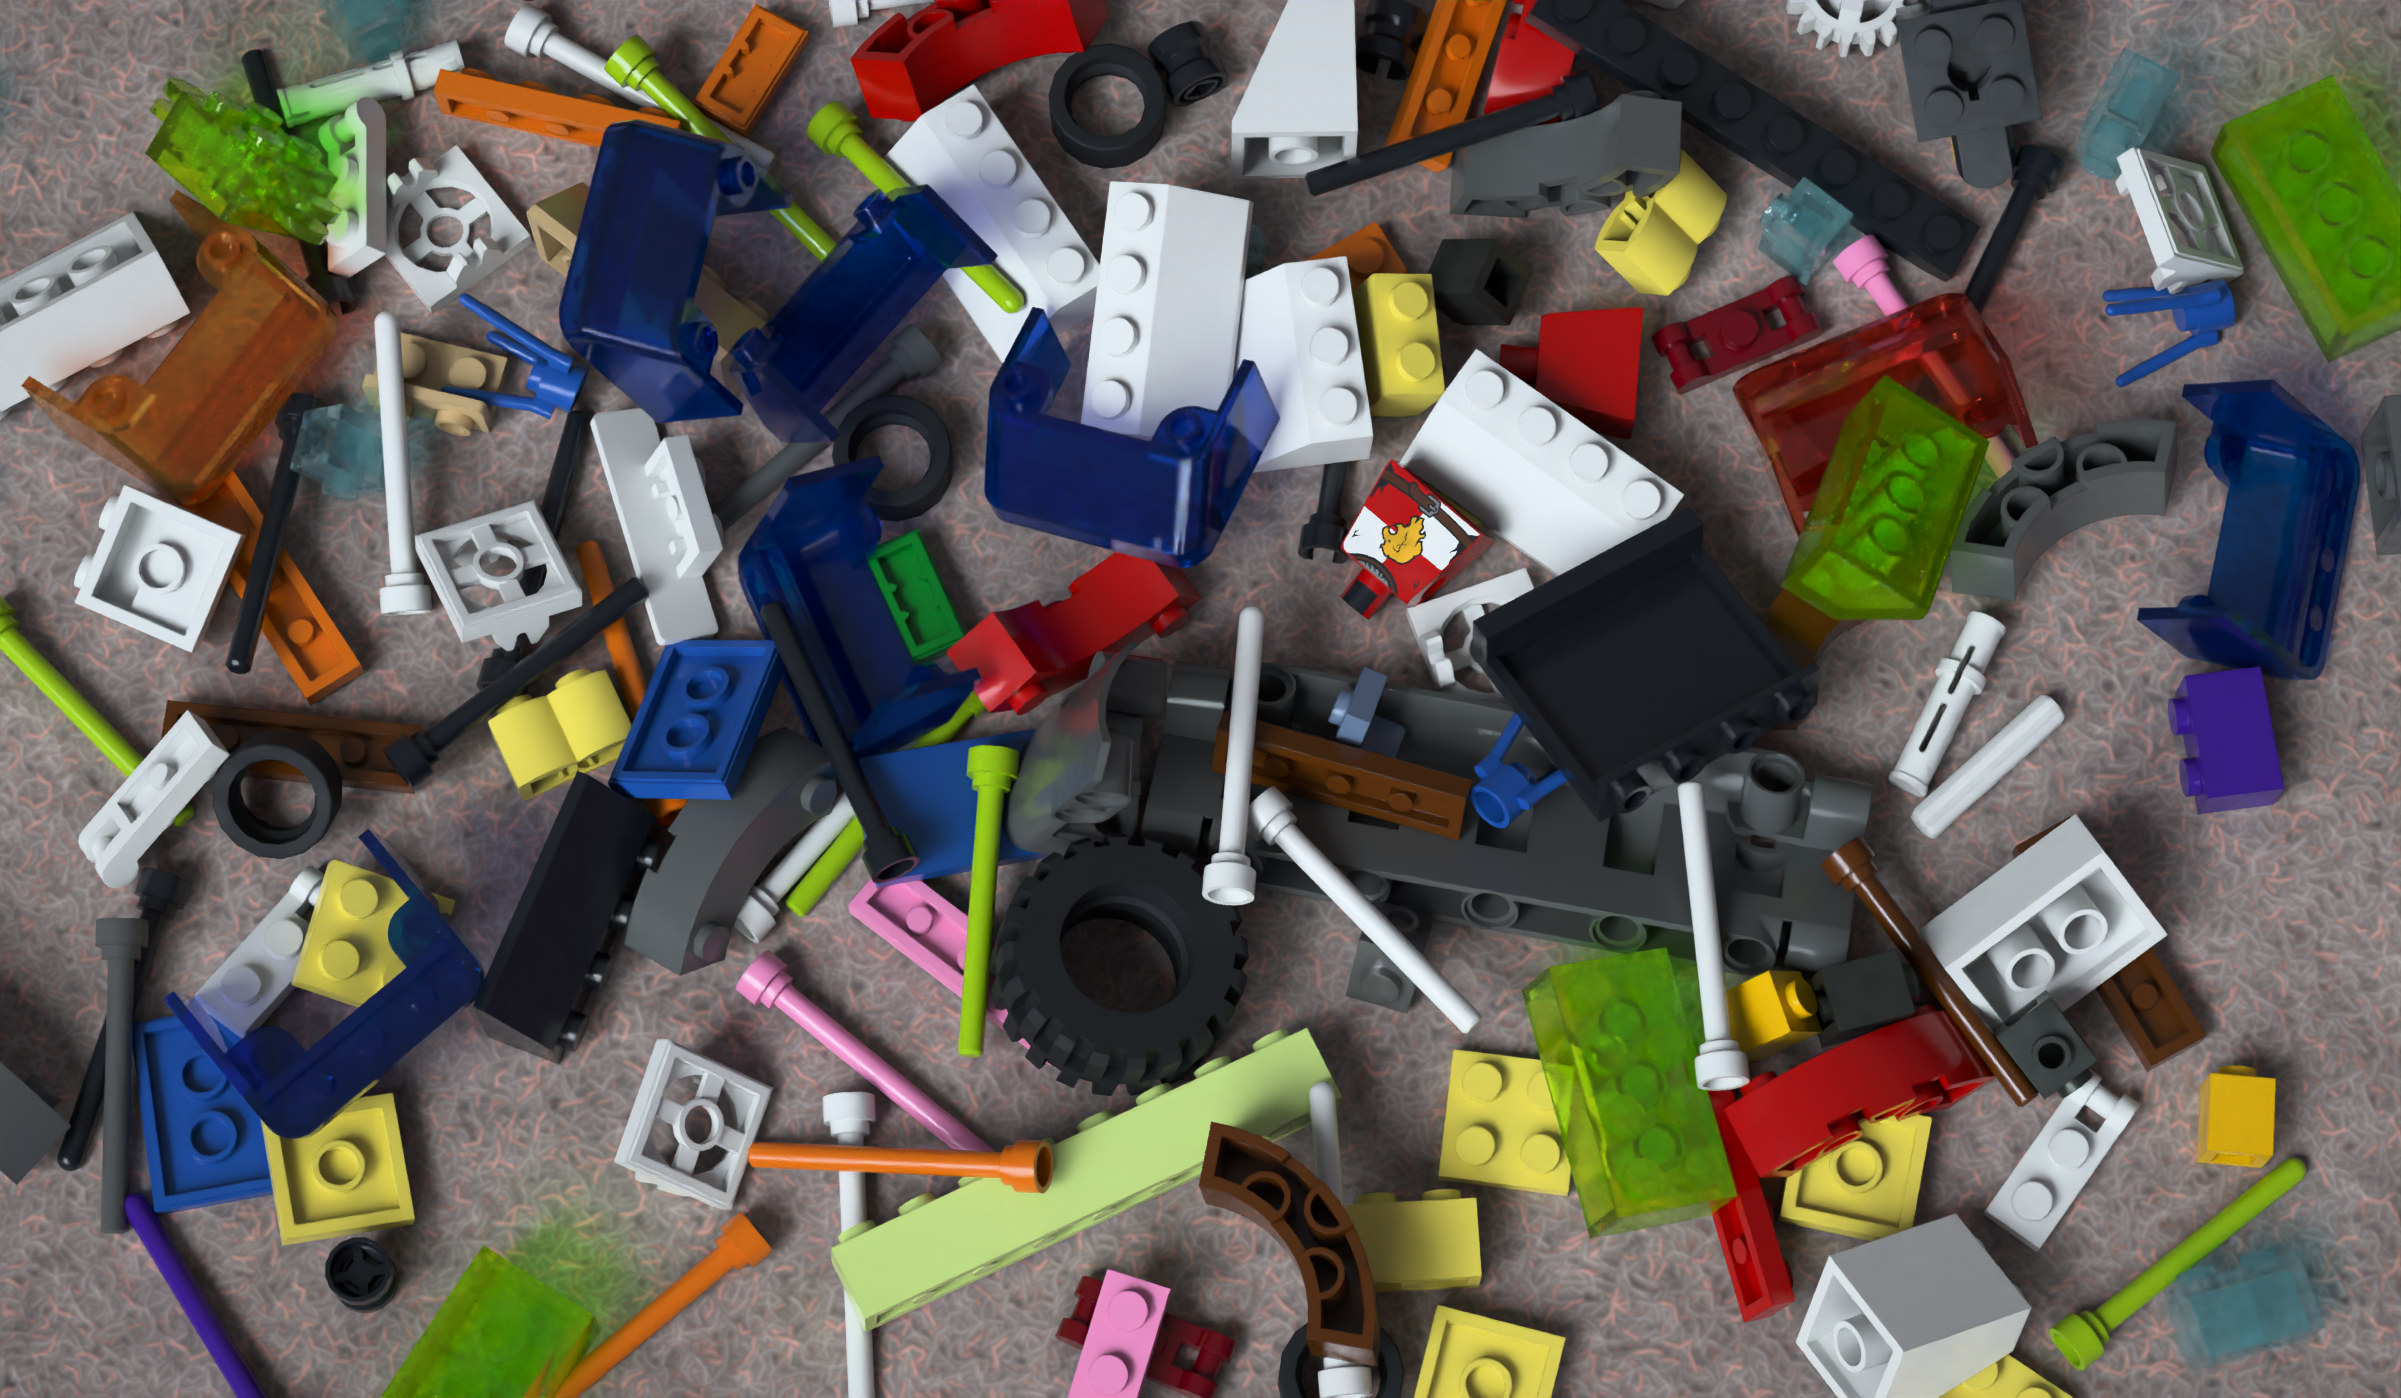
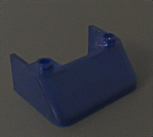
[559,119,793,423]
[729,184,998,443]
[984,307,1280,568]
[2137,379,2360,681]
[738,455,982,758]
[163,829,484,1140]

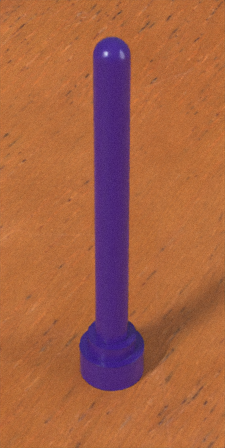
[125,1192,268,1398]

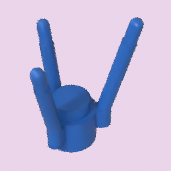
[2102,279,2235,387]
[440,293,589,419]
[1470,713,1567,828]

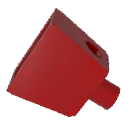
[1498,307,1643,439]

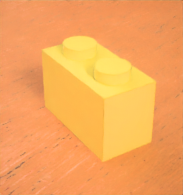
[1352,273,1445,417]
[1344,1189,1482,1293]

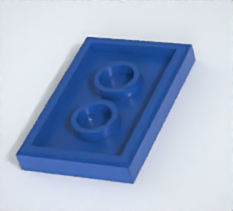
[608,640,785,800]
[858,729,1049,888]
[132,1010,276,1215]

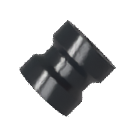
[1356,0,1427,81]
[1148,21,1228,107]
[325,1237,399,1313]

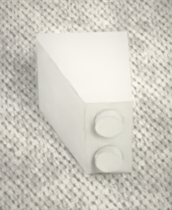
[1231,0,1358,179]
[1796,1213,2032,1398]

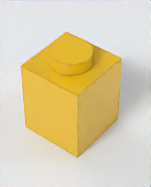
[1726,971,1822,1061]
[2197,1066,2276,1168]

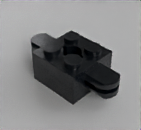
[1896,0,2042,189]

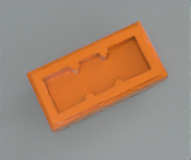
[692,4,810,138]

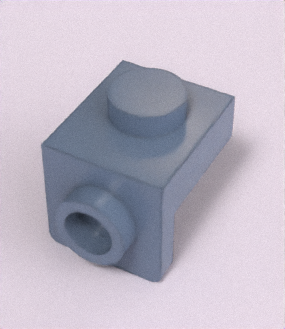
[1328,667,1405,759]

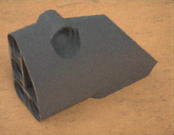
[1003,642,1167,856]

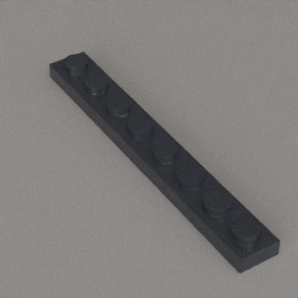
[1524,0,1980,282]

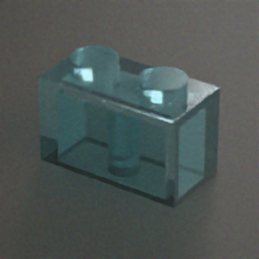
[2072,47,2180,180]
[2163,1247,2325,1373]

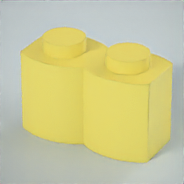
[1595,150,1727,296]
[488,669,632,801]

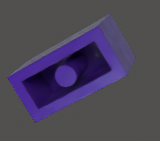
[2168,666,2284,814]

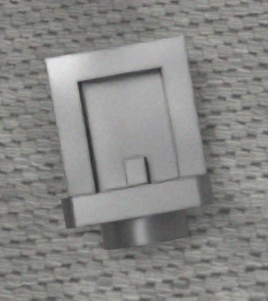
[1345,900,1434,1014]

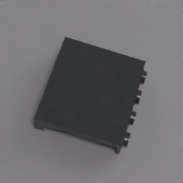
[1473,507,1820,823]

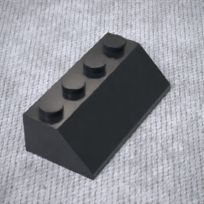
[472,771,665,1065]

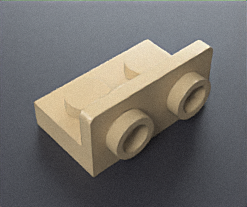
[362,332,510,436]

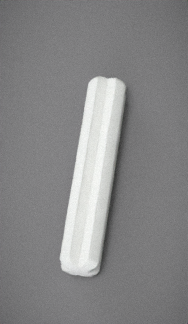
[1911,694,2065,839]

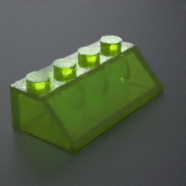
[1780,375,1990,620]

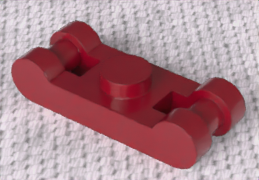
[1651,275,1824,395]
[1055,1276,1238,1398]

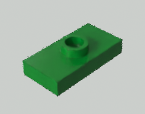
[860,528,966,670]

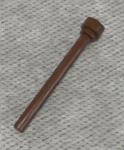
[1820,835,2039,1107]

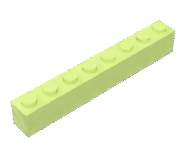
[831,1028,1342,1333]

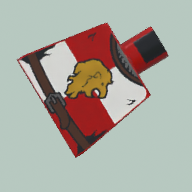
[1340,459,1495,620]

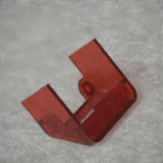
[1733,293,2038,541]

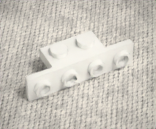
[590,407,723,646]

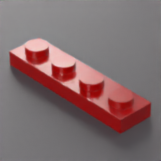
[1670,1054,1795,1323]

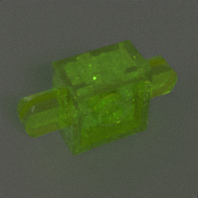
[145,77,342,245]

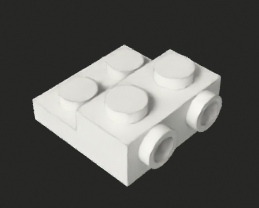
[74,485,246,653]

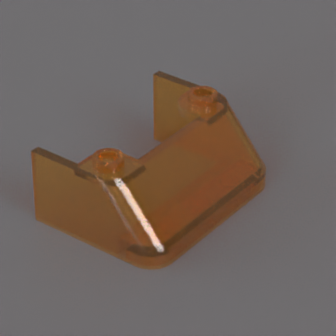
[21,190,338,505]

